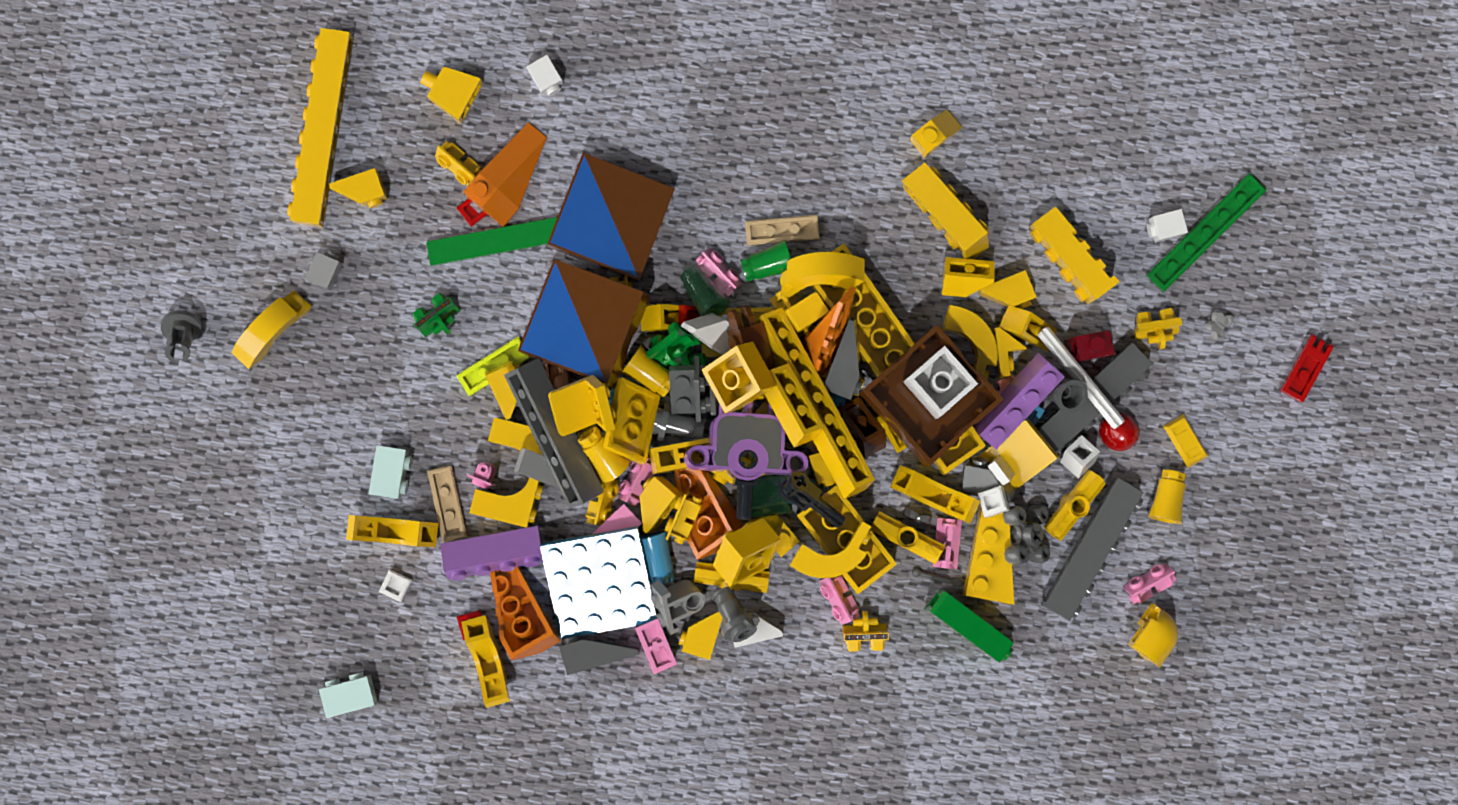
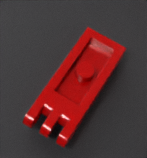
[1279,333,1334,403]

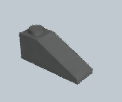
[824,317,863,400]
[559,635,640,675]

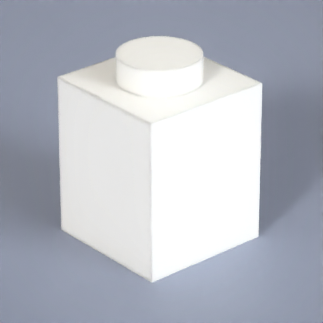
[526,55,563,96]
[1147,209,1188,243]
[1060,435,1100,479]

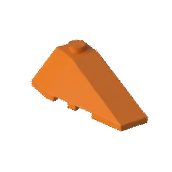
[463,122,547,227]
[803,286,856,377]
[674,468,744,560]
[490,567,561,660]

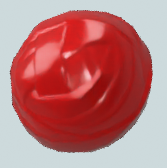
[1099,412,1140,451]

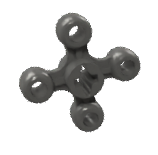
[1003,505,1050,565]

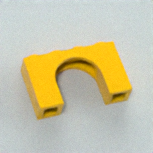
[469,417,544,528]

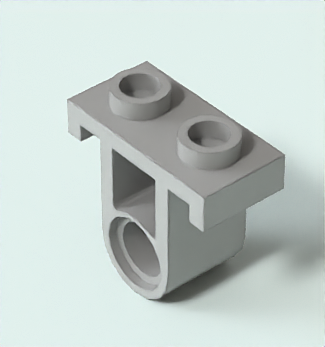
[650,580,705,635]

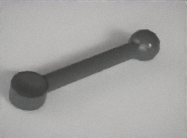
[912,568,962,587]

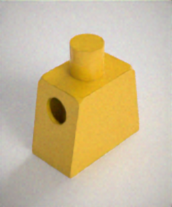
[420,67,483,124]

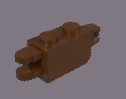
[727,305,775,370]

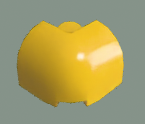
[1127,603,1178,668]

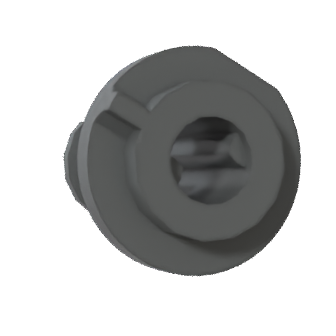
[161,310,202,361]
[652,402,706,442]
[712,586,760,642]

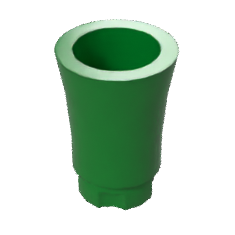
[740,240,791,282]

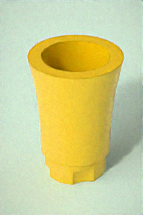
[621,346,670,397]
[577,426,630,483]
[1148,470,1186,524]

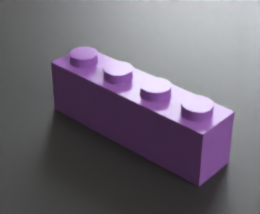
[973,353,1065,450]
[440,526,543,581]

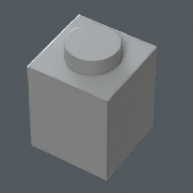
[305,251,343,291]

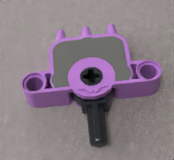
[684,401,808,520]

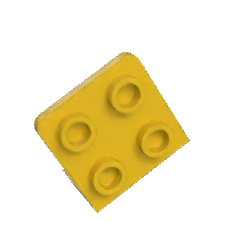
[548,375,616,436]

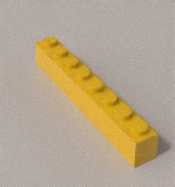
[287,28,354,227]
[757,307,875,499]

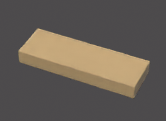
[745,215,820,246]
[427,465,467,543]

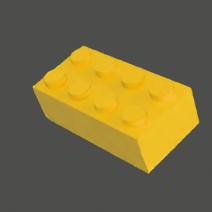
[796,485,897,594]

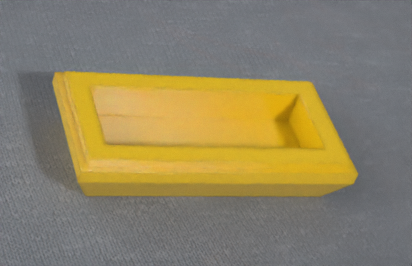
[1163,414,1209,468]

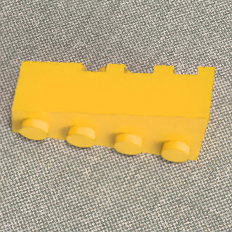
[902,162,989,260]
[1029,206,1120,304]
[963,503,1015,605]

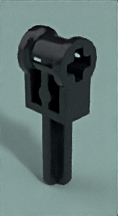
[778,471,846,528]

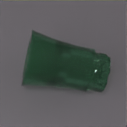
[680,265,730,317]

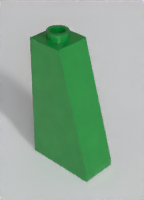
[925,589,1014,663]

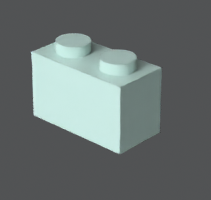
[369,445,412,499]
[319,672,378,718]

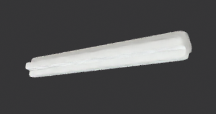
[1038,327,1124,429]

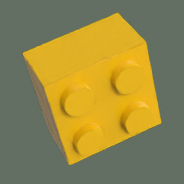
[702,342,777,414]
[713,518,781,587]

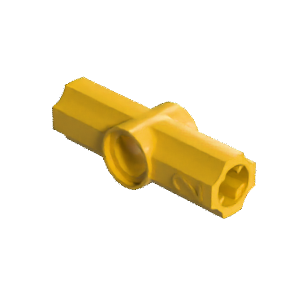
[1044,470,1106,541]
[870,511,945,565]
[694,562,770,593]

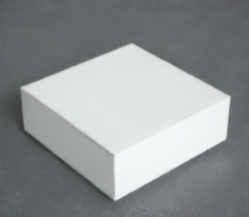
[988,455,1016,486]
[978,486,1010,518]
[379,569,412,602]

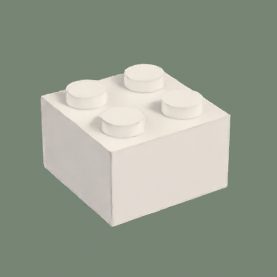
[903,346,978,419]

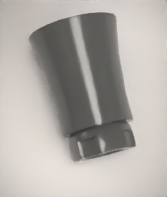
[1047,375,1088,413]

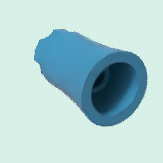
[641,531,675,584]

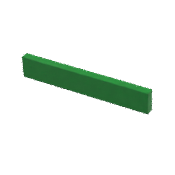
[1146,173,1267,292]
[426,217,557,266]

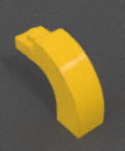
[780,252,865,298]
[231,290,312,369]
[942,305,998,380]
[890,465,981,524]
[346,515,439,548]
[789,521,872,578]
[462,615,510,708]

